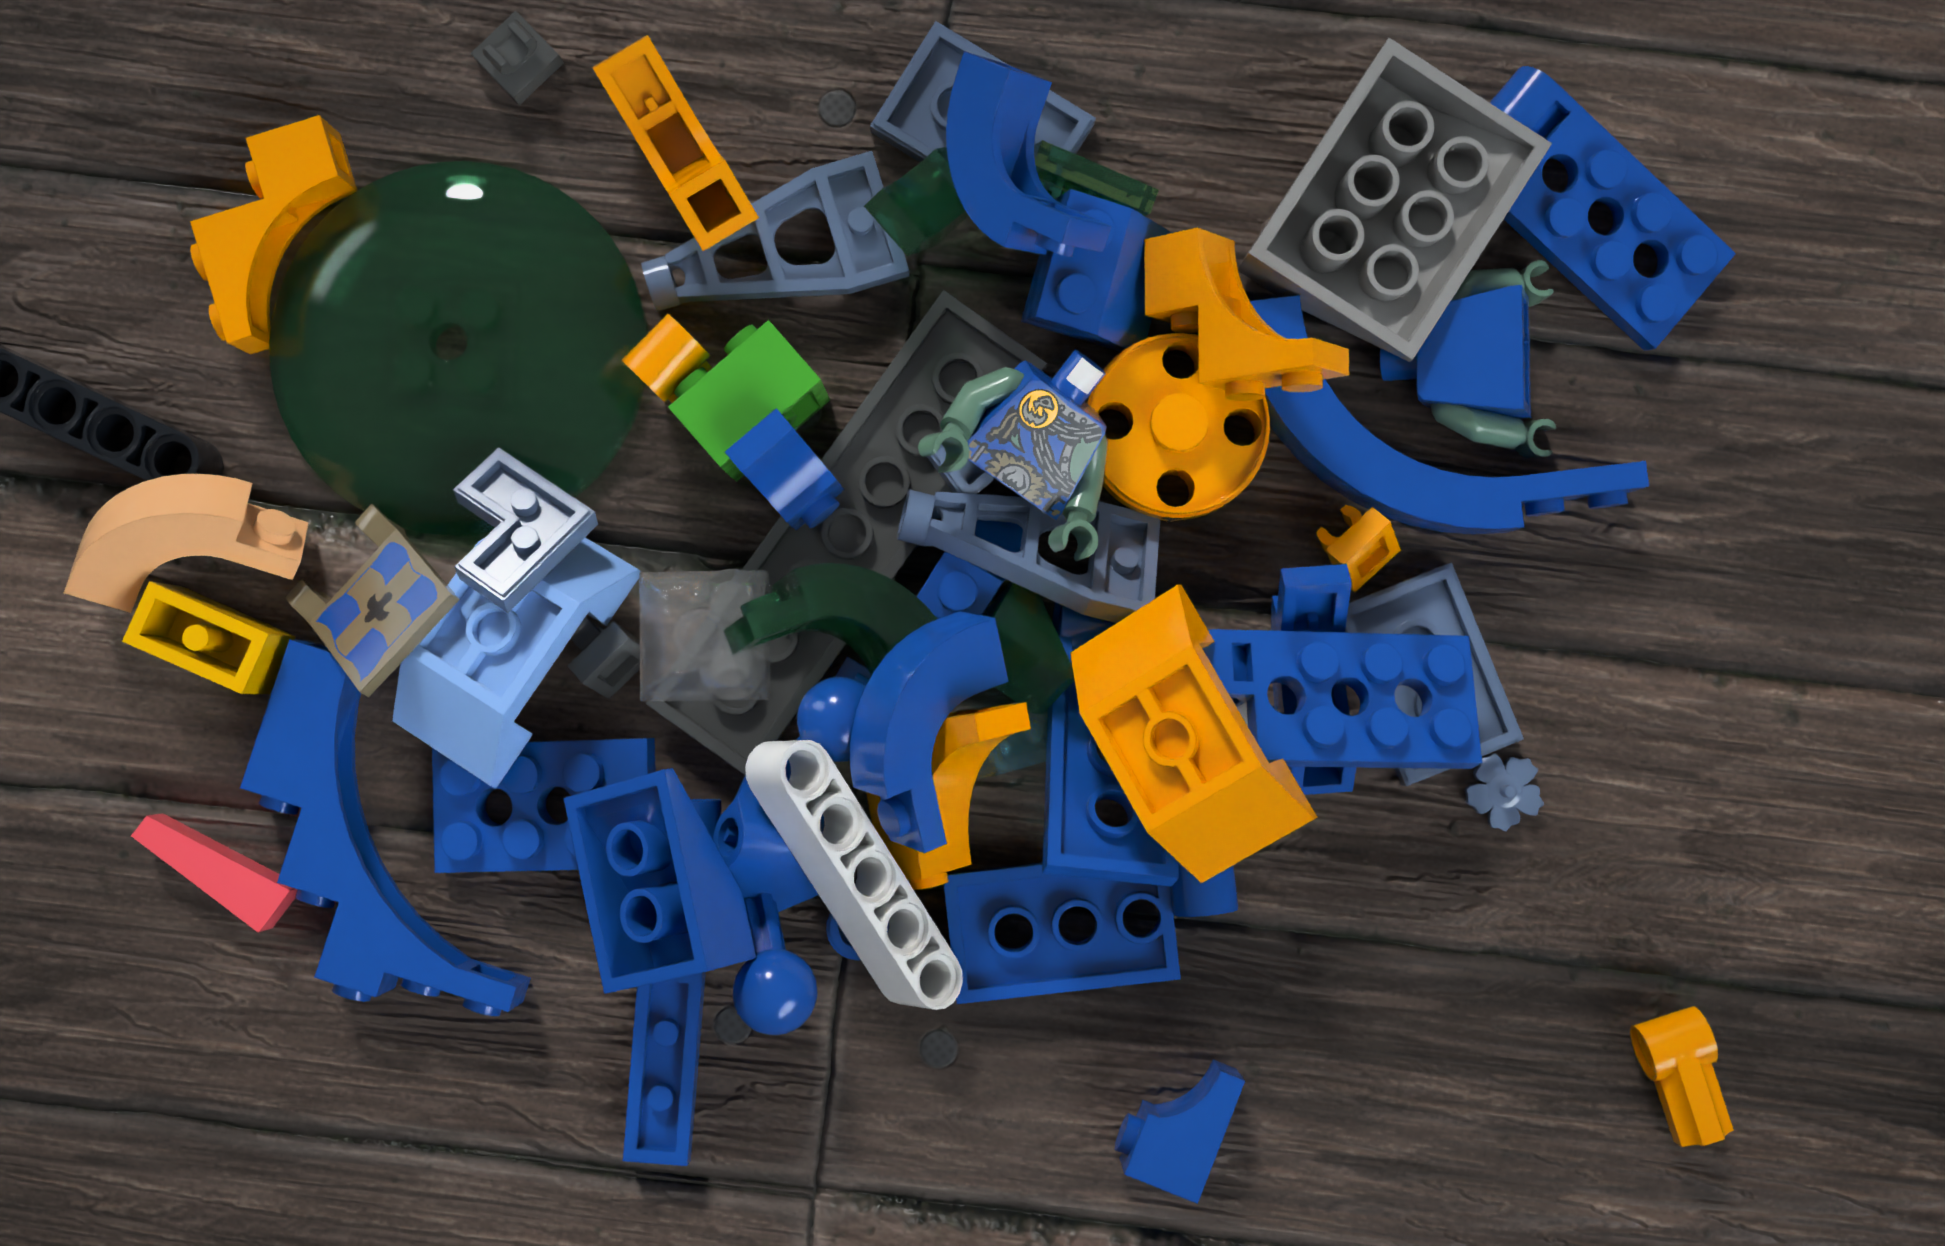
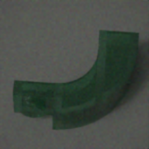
[723,563,937,676]

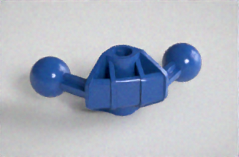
[713,677,866,1035]

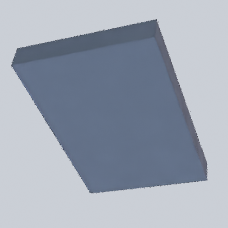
[870,21,1096,191]
[1345,563,1524,786]

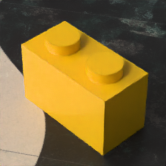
[122,581,296,694]

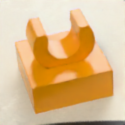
[1316,505,1401,592]

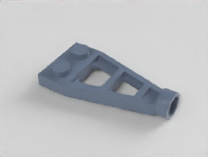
[641,151,909,312]
[897,489,1161,623]

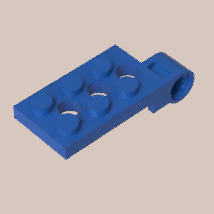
[1490,66,1736,351]
[1042,602,1179,886]
[1203,629,1482,769]
[432,738,722,873]
[944,862,1239,1004]

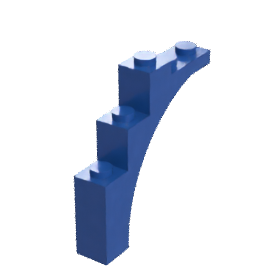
[240,639,531,1016]

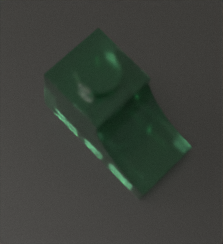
[864,147,969,256]

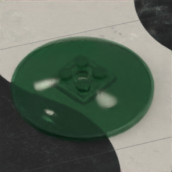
[269,161,648,537]

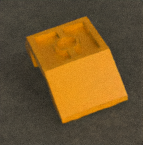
[1070,585,1318,883]

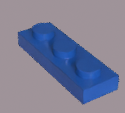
[623,972,706,1166]

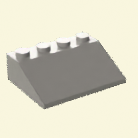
[1238,38,1552,362]

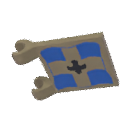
[285,504,460,697]

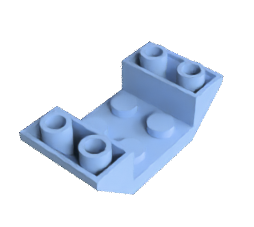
[392,537,642,789]

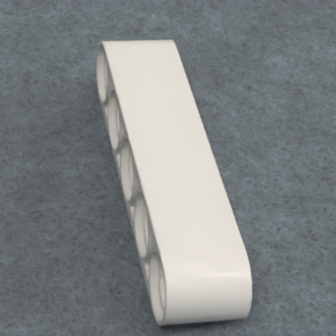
[745,740,963,1010]

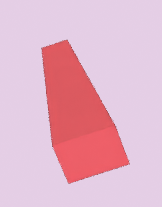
[131,813,298,933]

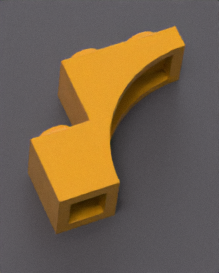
[190,115,358,355]
[1144,227,1349,401]

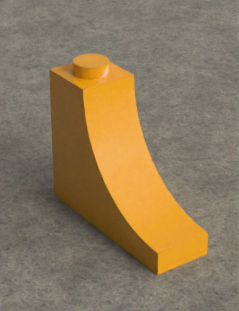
[866,702,1031,890]

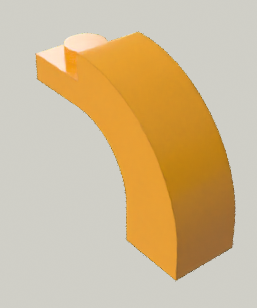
[592,35,759,251]

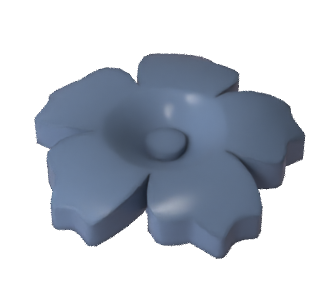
[1464,753,1544,831]

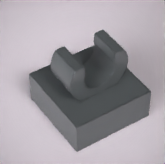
[470,10,564,106]
[567,617,654,699]

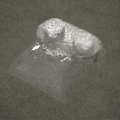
[639,569,770,701]

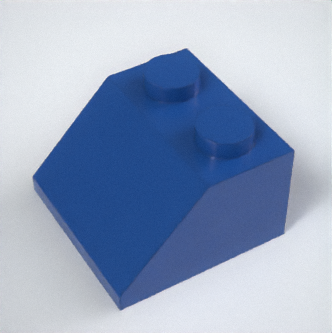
[1021,189,1172,352]

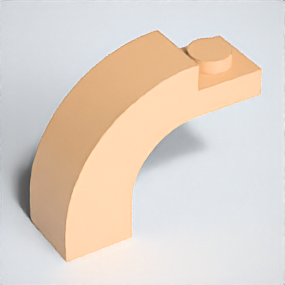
[64,474,308,613]

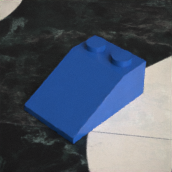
[564,768,757,994]

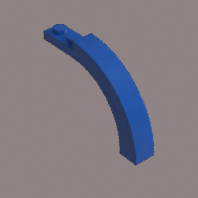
[1250,295,1649,535]

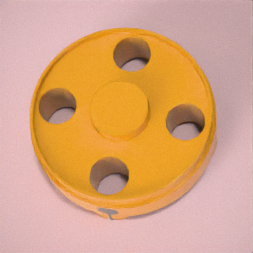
[1087,333,1270,522]

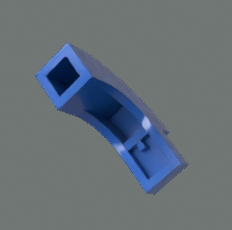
[946,51,1112,257]
[1271,564,1356,795]
[850,611,1009,853]

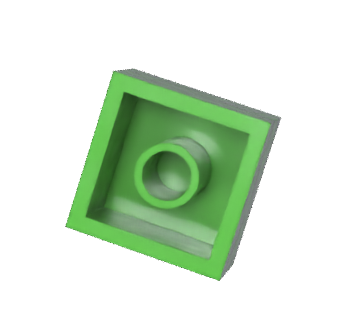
[668,320,830,482]

